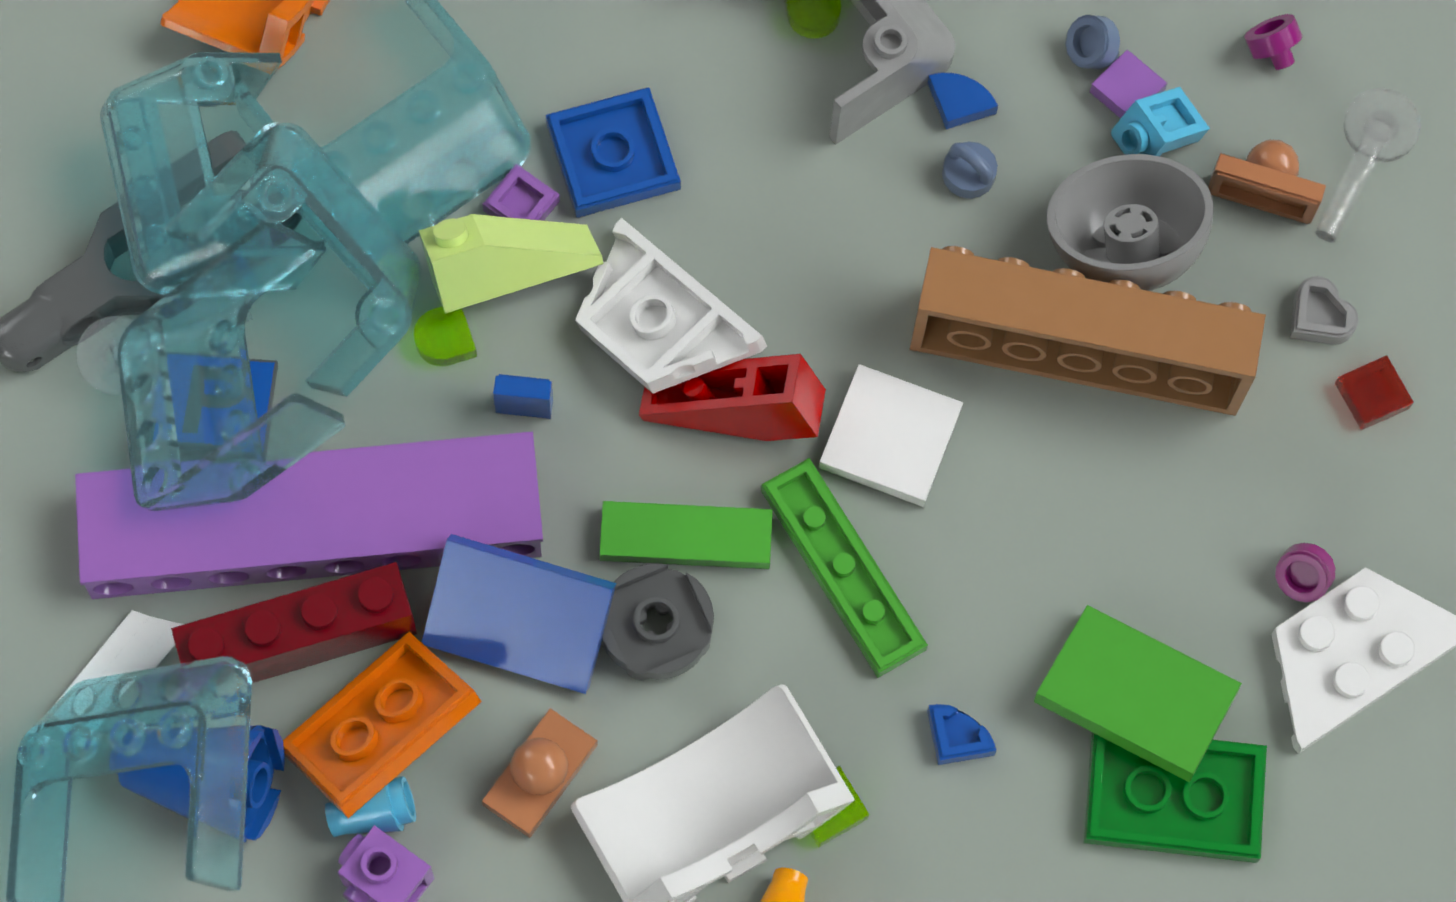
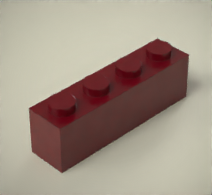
[171,562,417,700]

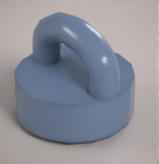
[1066,14,1120,69]
[942,141,998,199]

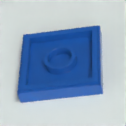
[545,87,681,218]

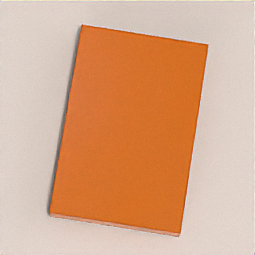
[283,632,481,819]

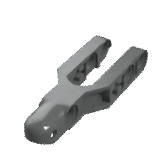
[0,131,302,372]

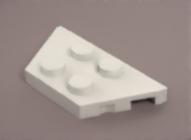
[575,218,767,393]
[1271,567,1456,754]

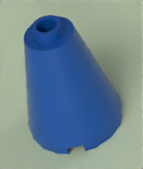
[113,725,285,843]

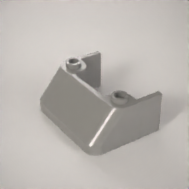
[829,0,955,145]

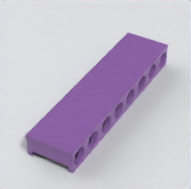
[75,431,543,599]

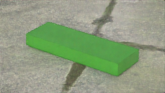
[600,501,772,569]

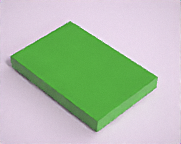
[1034,605,1242,783]

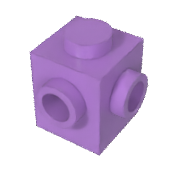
[338,825,435,902]

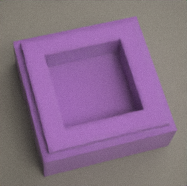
[1089,49,1167,119]
[483,164,560,221]

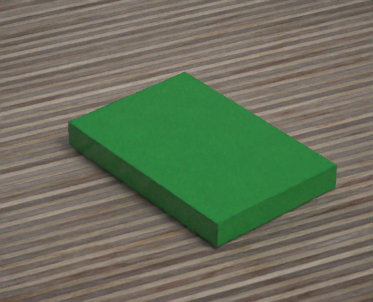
[1084,732,1267,863]

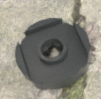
[602,563,714,680]

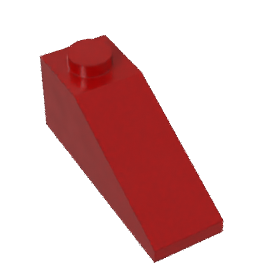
[639,354,826,441]

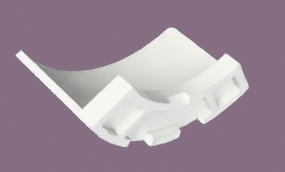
[571,684,855,902]

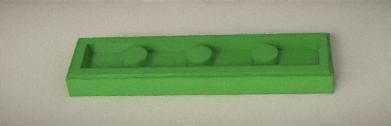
[761,458,928,678]

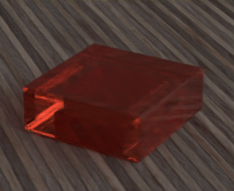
[1335,355,1414,431]

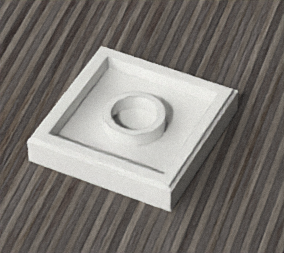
[819,364,963,507]

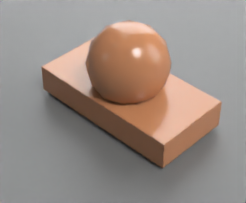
[1208,139,1326,224]
[482,708,598,838]

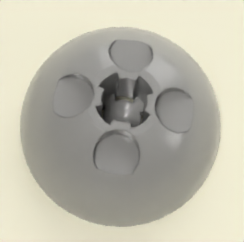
[1047,154,1213,291]

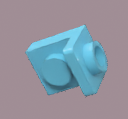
[1111,87,1210,156]

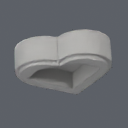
[1290,276,1359,345]

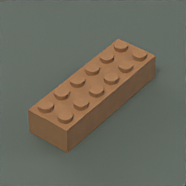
[909,246,1266,416]

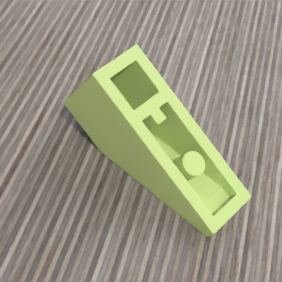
[419,214,604,313]

